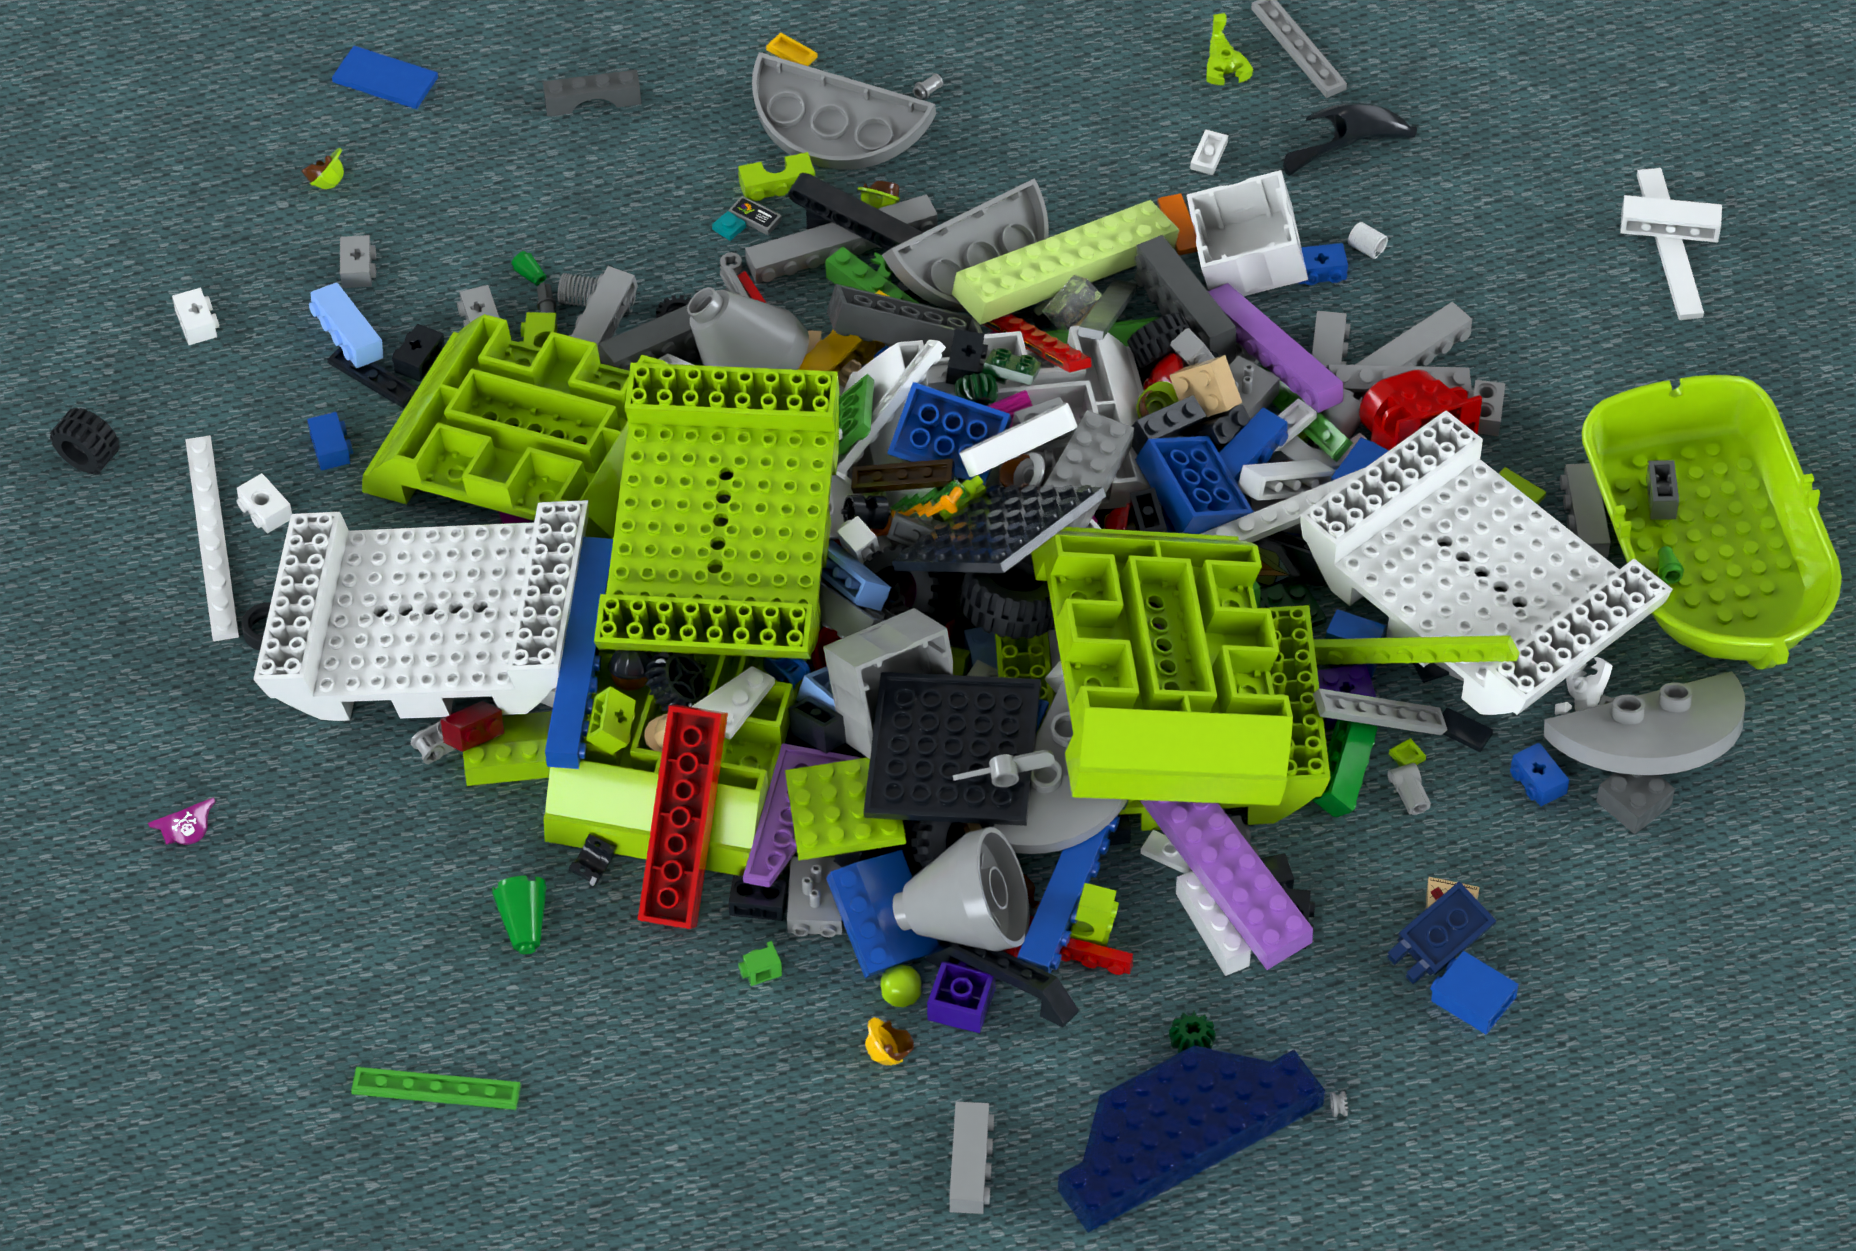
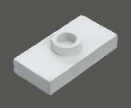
[1140,830,1191,874]

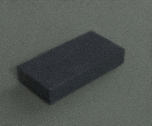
[1443,707,1493,752]

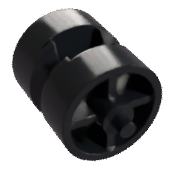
[841,495,891,529]

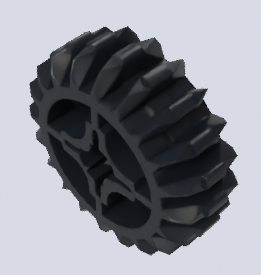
[644,652,710,711]

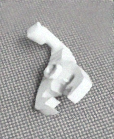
[1555,657,1612,715]

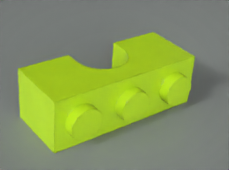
[738,152,815,201]
[519,312,558,348]
[1070,883,1119,946]

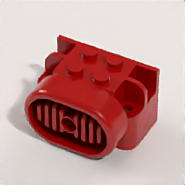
[1359,369,1483,450]

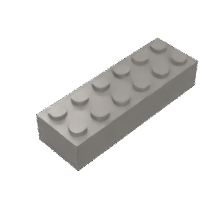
[1043,410,1134,528]

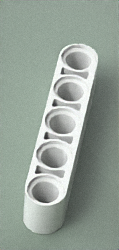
[959,403,1078,477]

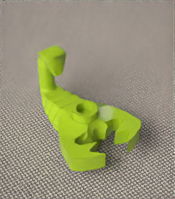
[1206,13,1253,85]

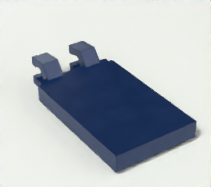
[1387,881,1496,984]

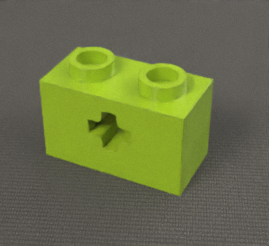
[586,686,636,754]

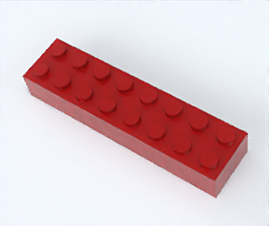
[638,705,728,929]

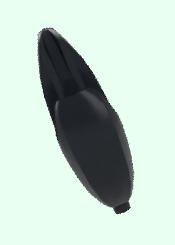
[1283,103,1417,177]

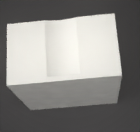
[1187,170,1308,296]

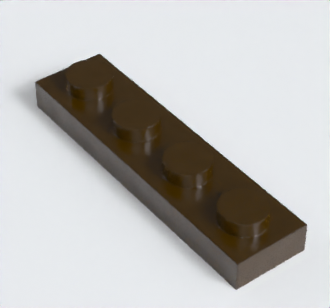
[851,459,955,494]

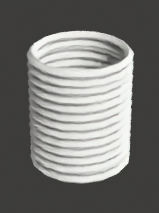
[1348,222,1388,259]

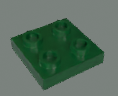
[982,348,1042,385]

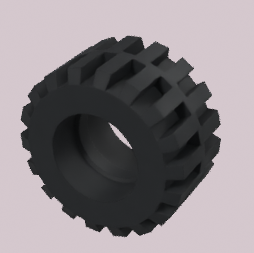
[1127,313,1191,370]
[50,407,120,474]

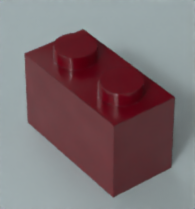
[440,701,504,752]

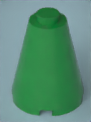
[492,876,546,954]

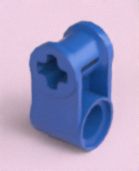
[763,657,811,690]

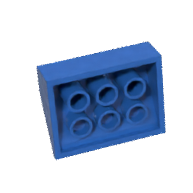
[887,382,1012,486]
[1135,436,1254,534]
[826,850,938,978]

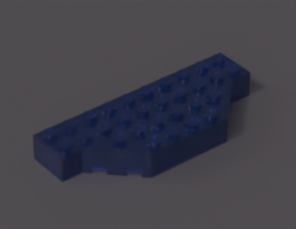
[1058,1046,1325,1233]

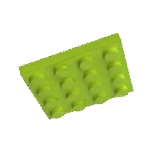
[785,757,906,860]

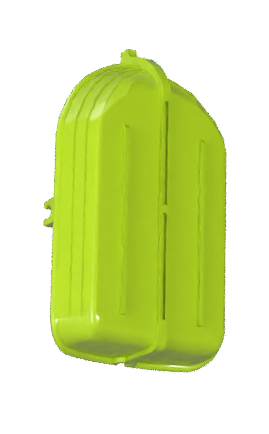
[1582,375,1842,669]

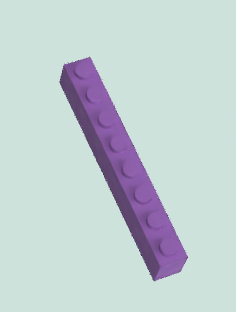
[1208,283,1343,413]

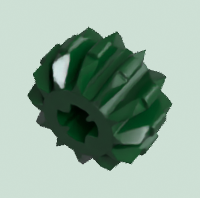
[954,373,998,406]
[1169,1011,1216,1059]

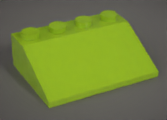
[463,711,552,786]

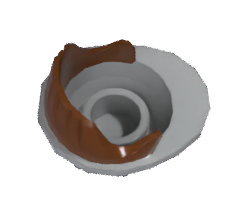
[999,452,1045,487]

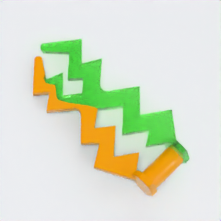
[891,480,968,518]

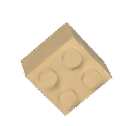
[1169,355,1242,417]

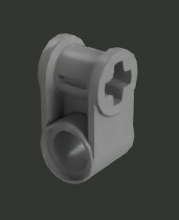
[411,720,455,764]

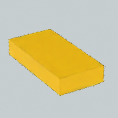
[766,32,817,66]

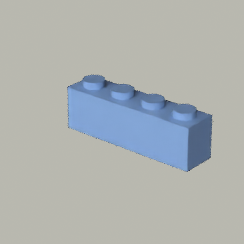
[309,282,383,368]

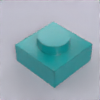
[712,211,746,241]

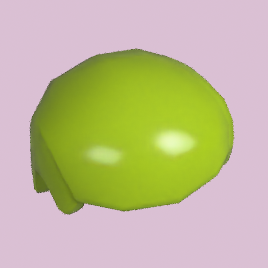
[881,964,922,1007]

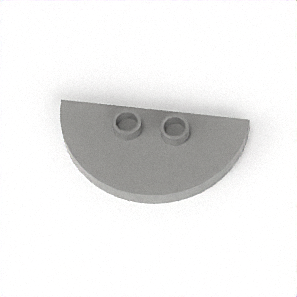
[752,52,936,170]
[882,178,1049,313]
[1544,671,1746,775]
[993,679,1128,854]

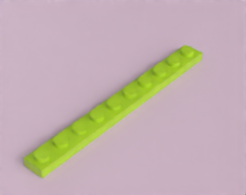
[1313,635,1520,665]

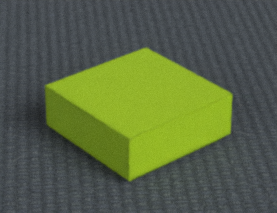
[1389,738,1426,766]

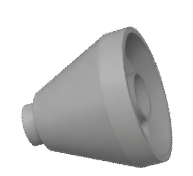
[687,287,809,370]
[893,827,1029,952]

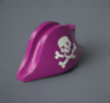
[148,797,215,845]

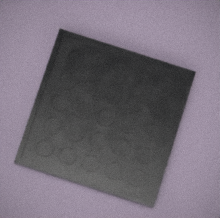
[892,485,1106,573]
[863,672,1041,826]

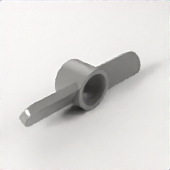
[953,750,1054,787]

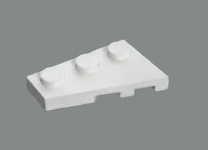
[692,666,775,740]

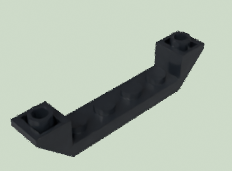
[926,941,1078,1027]

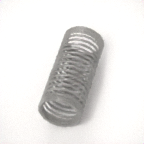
[558,273,636,313]

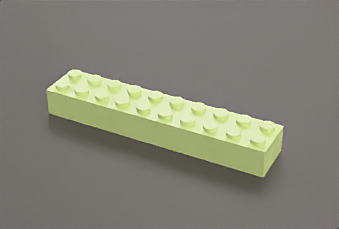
[952,200,1180,325]

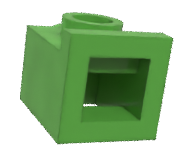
[738,941,782,986]

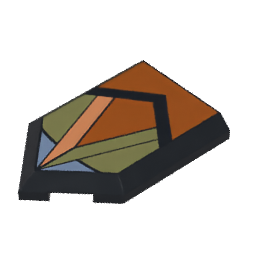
[1252,538,1301,587]

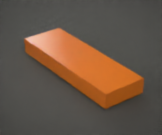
[1158,193,1198,255]

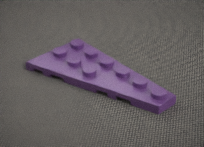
[743,743,860,887]

